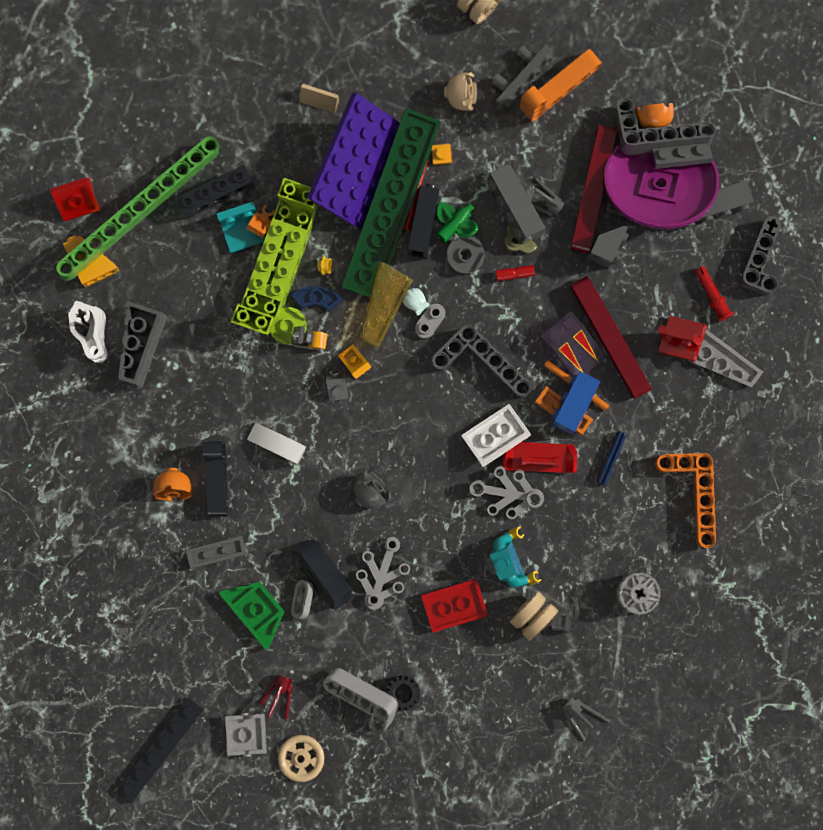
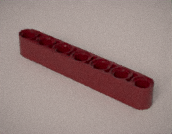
[570,124,617,254]
[570,276,652,399]

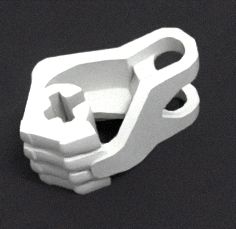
[68,301,109,363]

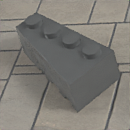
[118,301,168,388]

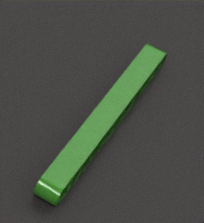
[56,136,219,281]

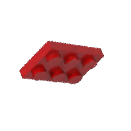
[421,579,488,633]

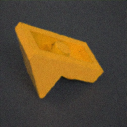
[338,345,371,379]

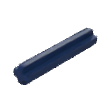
[596,431,627,486]

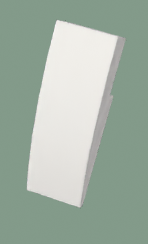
[247,422,306,464]

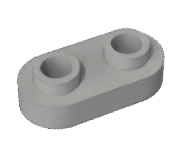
[415,304,445,339]
[291,580,314,619]

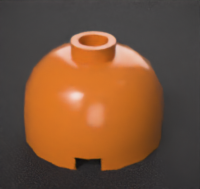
[635,103,674,129]
[153,468,191,501]

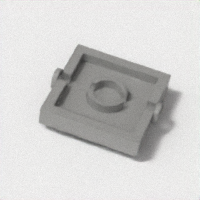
[225,713,267,757]

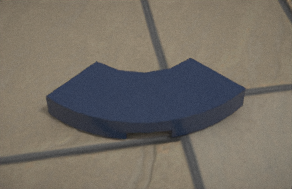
[290,286,344,312]

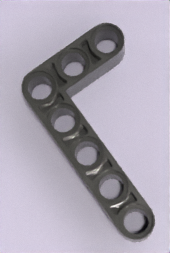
[615,98,716,155]
[432,325,531,398]

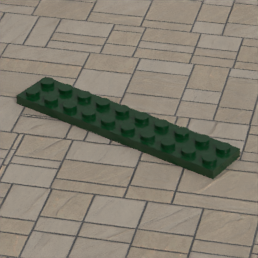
[341,108,441,300]

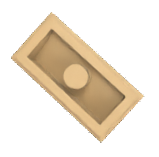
[300,84,339,113]

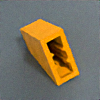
[63,235,120,287]

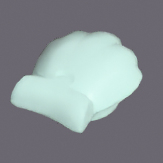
[403,288,430,316]

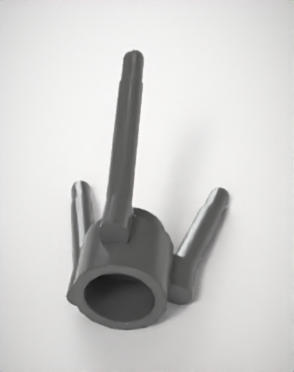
[533,178,565,216]
[562,697,610,741]

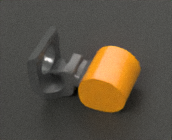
[291,326,328,350]

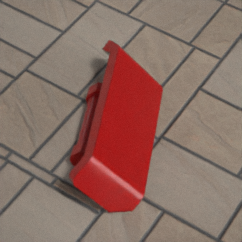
[502,442,578,473]

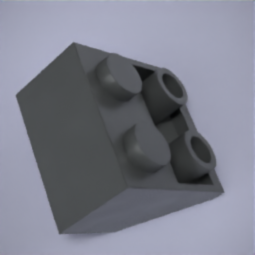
[588,226,629,268]

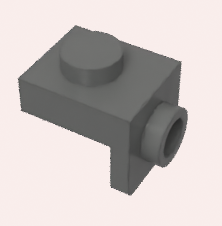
[326,369,348,401]

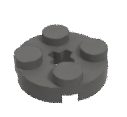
[447,237,485,274]

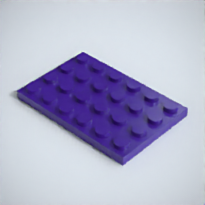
[307,93,400,230]

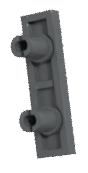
[492,45,553,111]

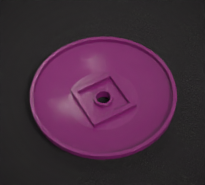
[604,138,719,229]

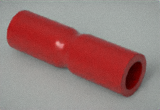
[496,265,535,281]

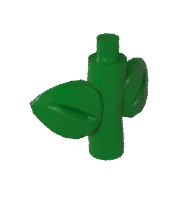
[436,202,478,242]

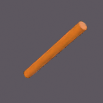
[544,360,609,411]

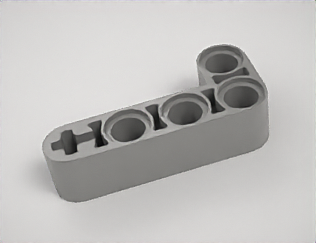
[323,668,398,734]

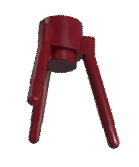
[260,675,294,719]

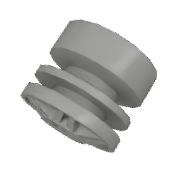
[616,573,660,614]

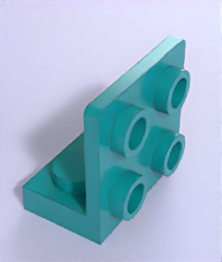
[217,202,265,253]

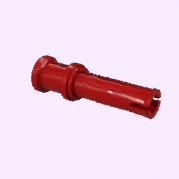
[694,266,734,323]

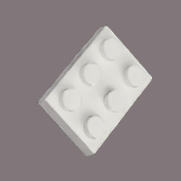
[461,404,531,467]

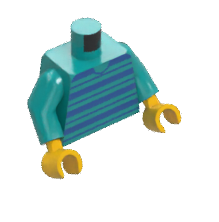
[490,527,541,588]

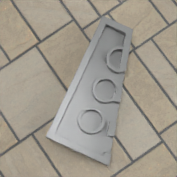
[687,329,763,387]

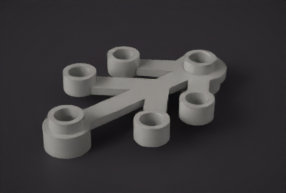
[470,466,544,519]
[356,537,410,610]

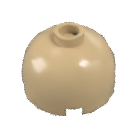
[444,72,477,111]

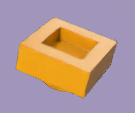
[432,144,452,166]

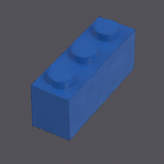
[552,371,601,436]

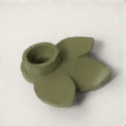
[504,223,537,253]

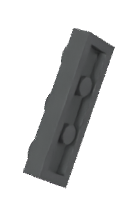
[652,143,713,169]
[186,536,247,569]

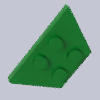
[219,582,285,650]

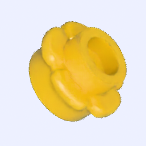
[317,257,332,275]

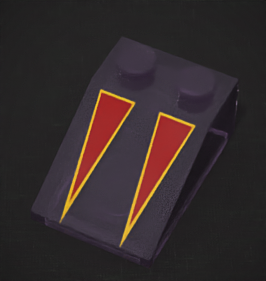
[540,311,607,376]

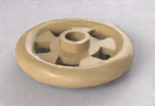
[278,735,324,782]

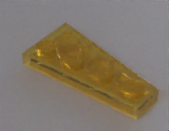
[361,262,413,347]

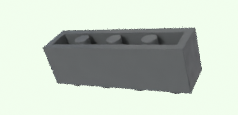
[487,164,546,244]
[684,180,754,229]

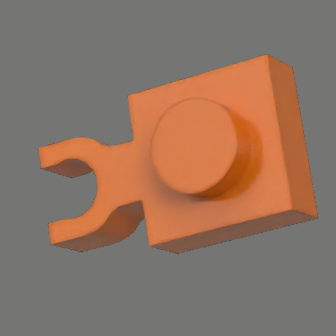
[246,205,275,238]

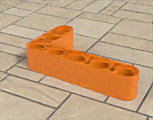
[520,49,602,122]
[655,453,716,549]

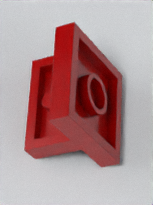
[50,177,100,222]
[658,316,707,362]

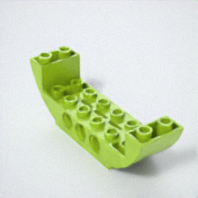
[231,178,318,335]

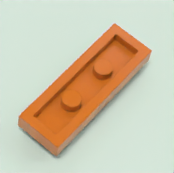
[535,386,593,436]

